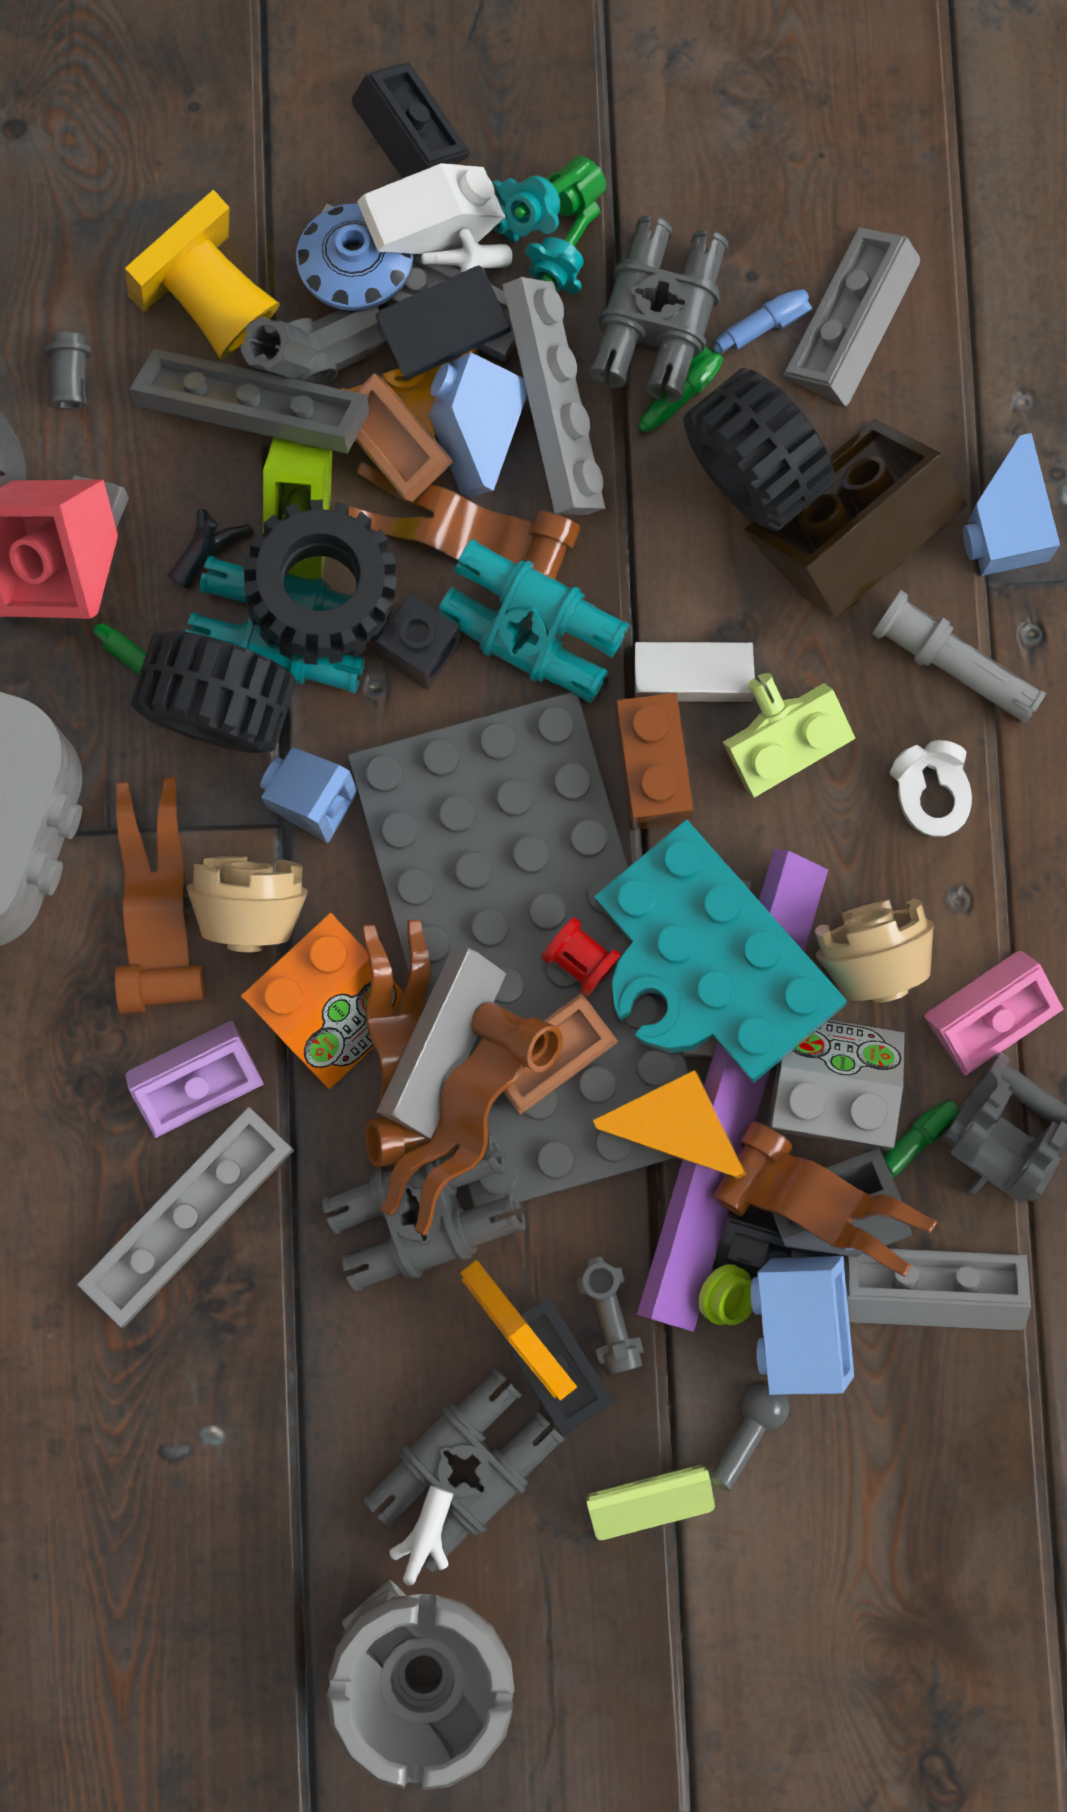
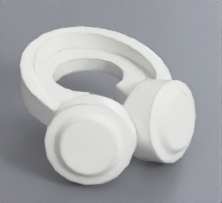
[890,740,972,837]

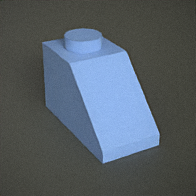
[429,352,527,498]
[963,433,1060,576]
[260,747,358,844]

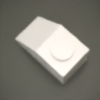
[357,163,505,254]

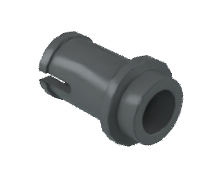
[45,332,91,410]

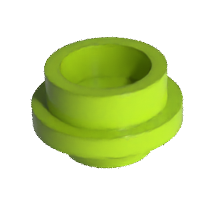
[699,1265,753,1325]

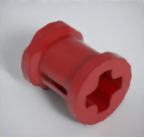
[540,916,622,997]

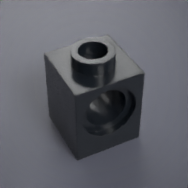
[376,593,462,690]

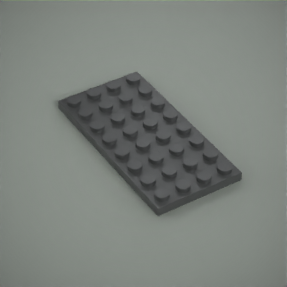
[348,692,688,1207]

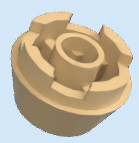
[187,856,308,952]
[815,898,934,1003]

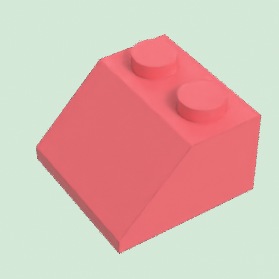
[0,480,118,619]

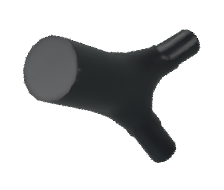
[168,509,252,589]

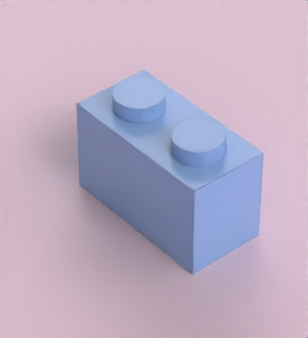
[751,1256,854,1395]

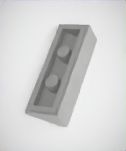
[783,227,920,406]
[376,947,506,1139]
[844,1248,1031,1330]

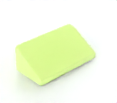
[586,1464,715,1540]

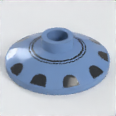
[296,204,413,311]

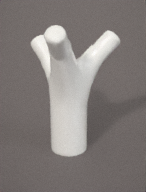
[421,229,512,273]
[389,1485,454,1585]

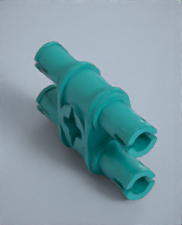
[438,539,630,704]
[185,556,365,694]

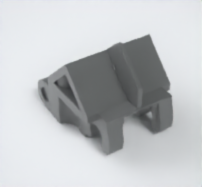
[939,1051,1067,1204]

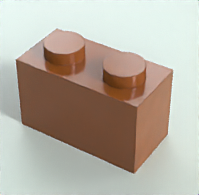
[615,692,693,831]

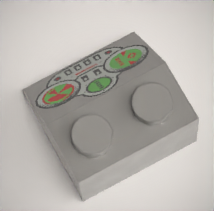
[767,1020,905,1152]

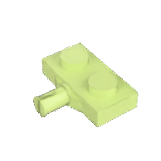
[723,673,855,798]

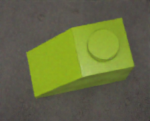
[263,437,332,580]

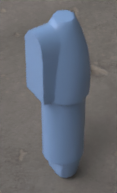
[713,289,813,354]

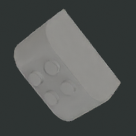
[0,692,82,946]

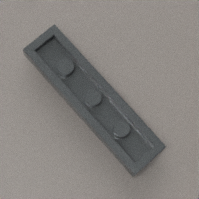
[129,348,370,454]

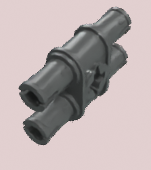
[589,216,729,403]
[322,1135,526,1292]
[362,1366,566,1573]

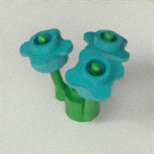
[492,156,606,294]

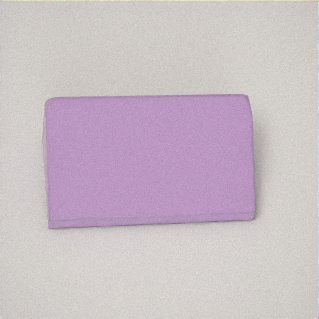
[125,1021,264,1138]

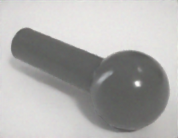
[710,1382,790,1491]

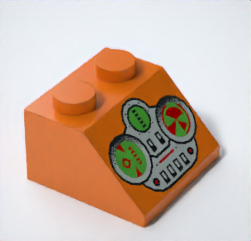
[241,913,403,1090]

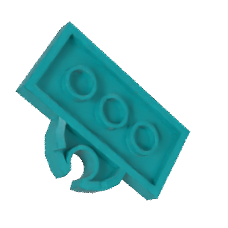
[594,819,847,1084]

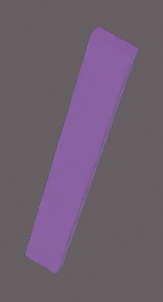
[637,849,828,1332]

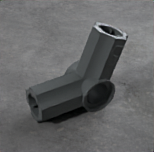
[240,306,387,386]

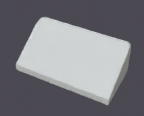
[635,642,755,702]

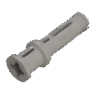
[872,590,1046,725]

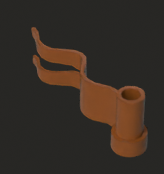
[349,462,581,580]
[115,777,206,1014]
[362,919,458,1167]
[381,1002,563,1236]
[712,1121,938,1277]

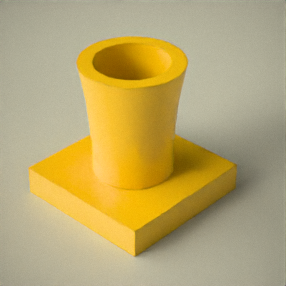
[125,190,280,360]

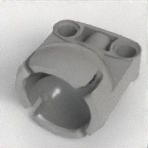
[326,1580,515,1790]

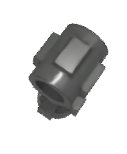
[576,1256,644,1375]

